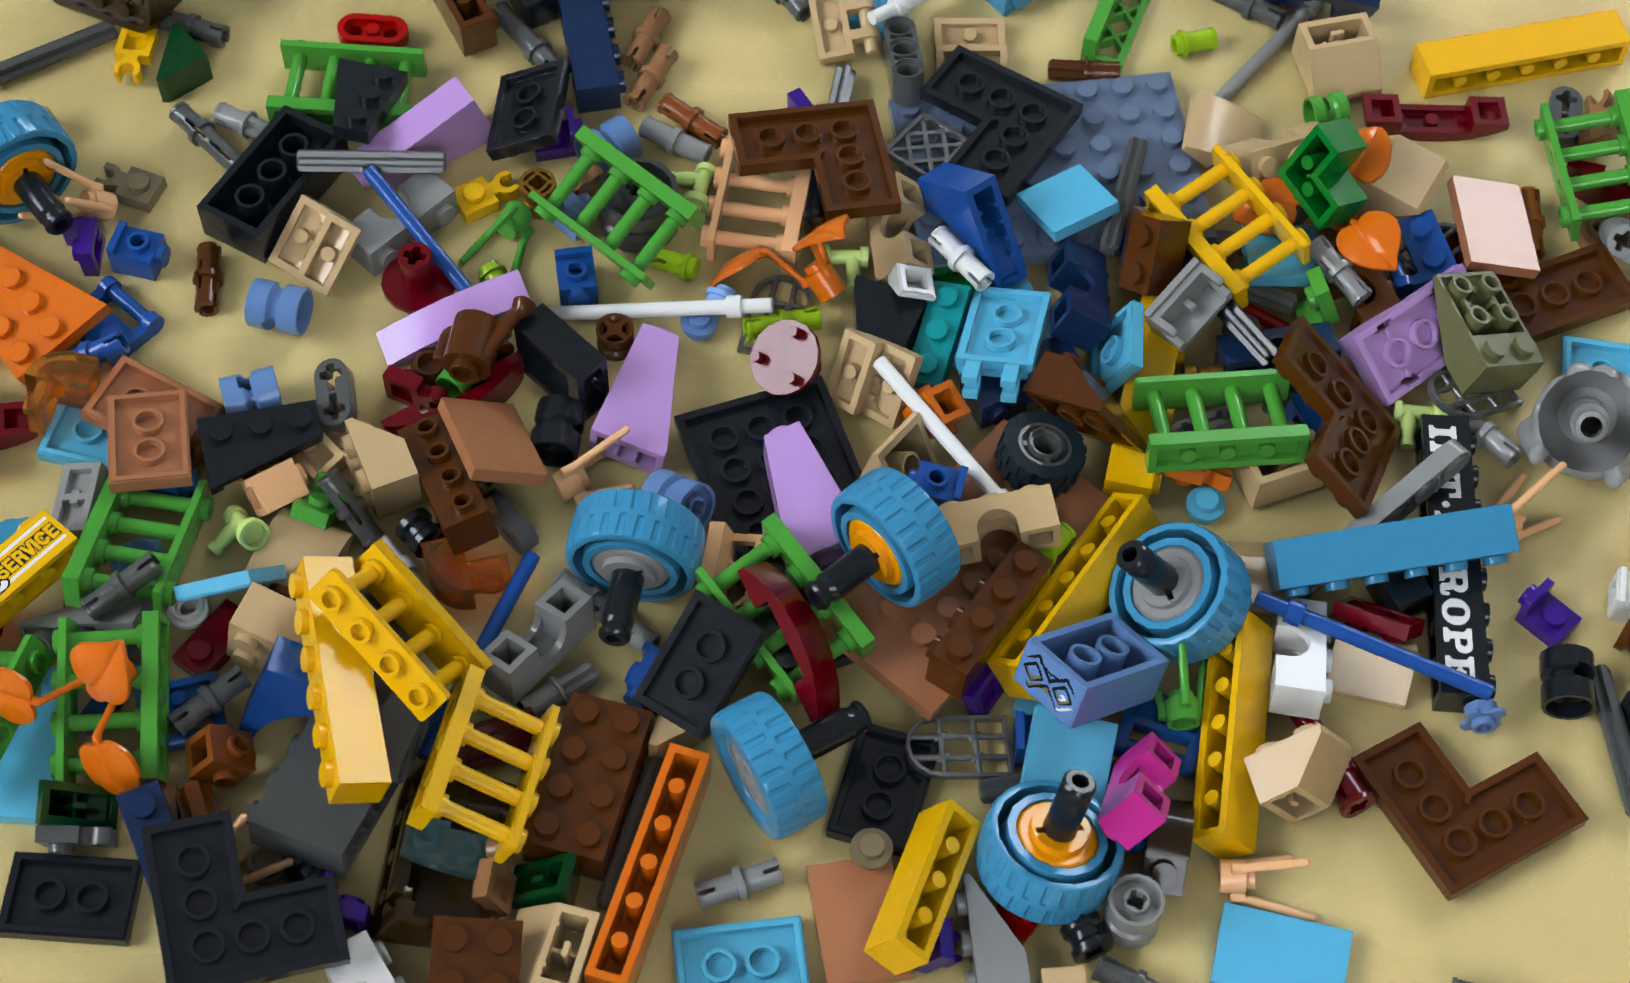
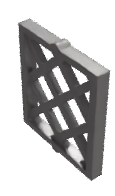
[886,111,967,177]

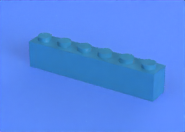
[1263,503,1520,598]

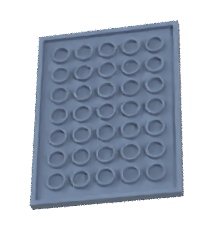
[888,72,1217,273]

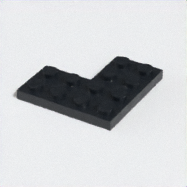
[920,45,1083,207]
[140,810,351,983]

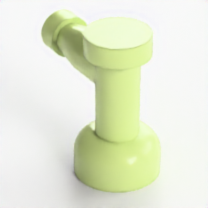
[670,162,716,216]
[814,242,869,294]
[1391,399,1450,450]
[207,505,270,556]

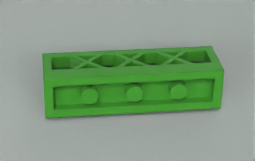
[1080,0,1151,73]

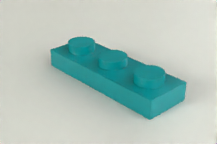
[913,280,973,389]

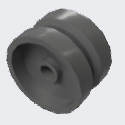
[596,157,679,254]

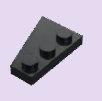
[333,58,408,145]
[196,400,323,495]

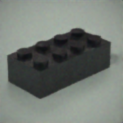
[196,105,349,264]

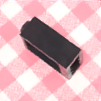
[514,303,609,421]

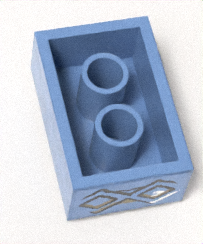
[1013,612,1170,729]

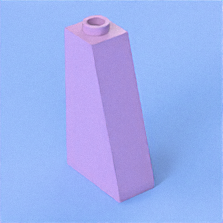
[352,76,491,196]
[588,322,679,474]
[764,421,845,570]

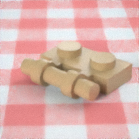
[808,0,881,65]

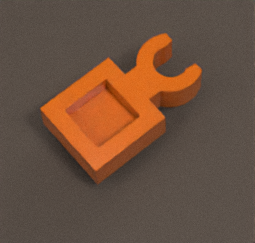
[1163,468,1233,492]

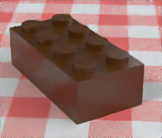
[522,691,654,881]

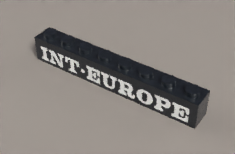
[1414,414,1496,713]

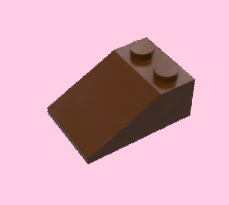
[1022,351,1147,454]

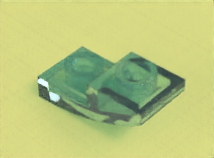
[400,815,489,880]

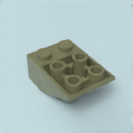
[1433,271,1545,395]

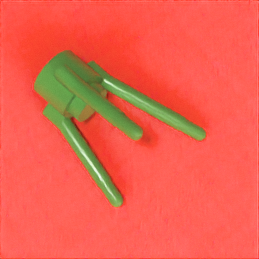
[459,200,534,272]
[1154,642,1208,731]

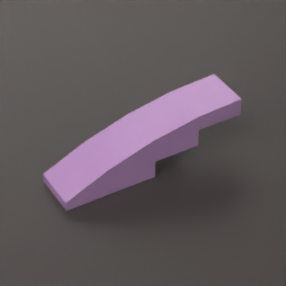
[376,269,529,367]

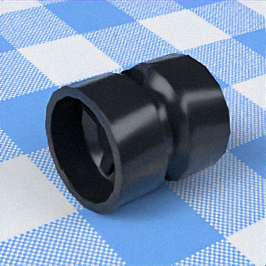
[530,394,587,468]
[1539,644,1597,720]

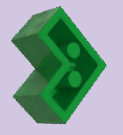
[1277,117,1369,230]

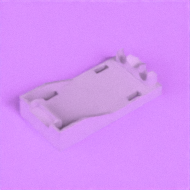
[1338,263,1467,406]

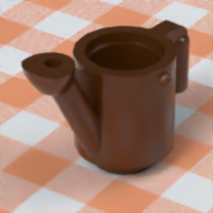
[433,296,537,384]

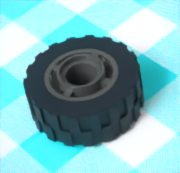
[994,410,1087,497]

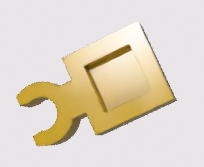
[113,27,160,84]
[453,170,520,224]

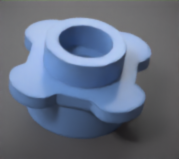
[1460,699,1506,734]

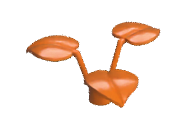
[1233,126,1402,271]
[710,213,849,303]
[0,639,142,795]

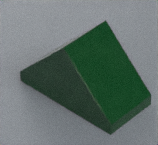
[156,24,213,103]
[35,779,119,830]
[511,852,580,910]

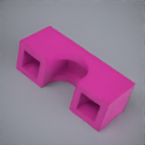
[1097,732,1182,851]

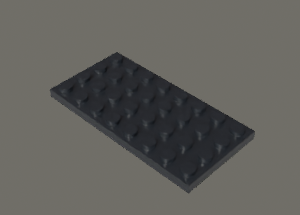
[674,375,862,680]

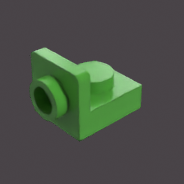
[1294,266,1340,325]
[290,471,355,530]

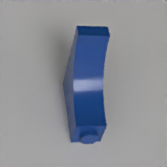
[917,162,1028,288]
[238,635,377,738]

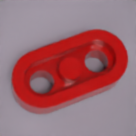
[337,13,409,47]

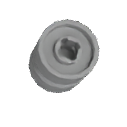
[1102,873,1165,949]

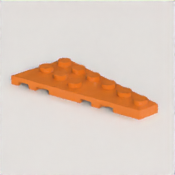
[0,246,114,385]

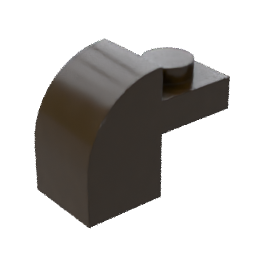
[1141,798,1194,897]

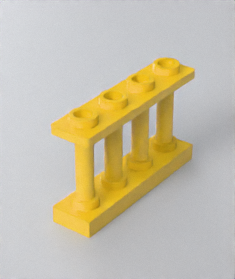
[1144,144,1312,309]
[308,538,494,722]
[406,664,561,864]

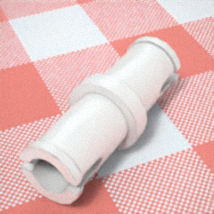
[928,225,995,292]

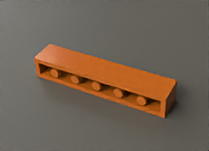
[584,743,712,983]

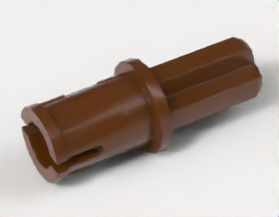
[1048,57,1120,81]

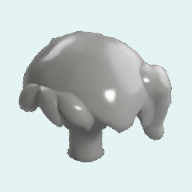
[1517,362,1630,490]

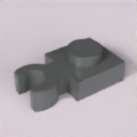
[34,825,118,855]

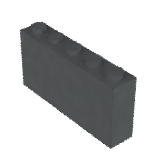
[246,672,400,879]

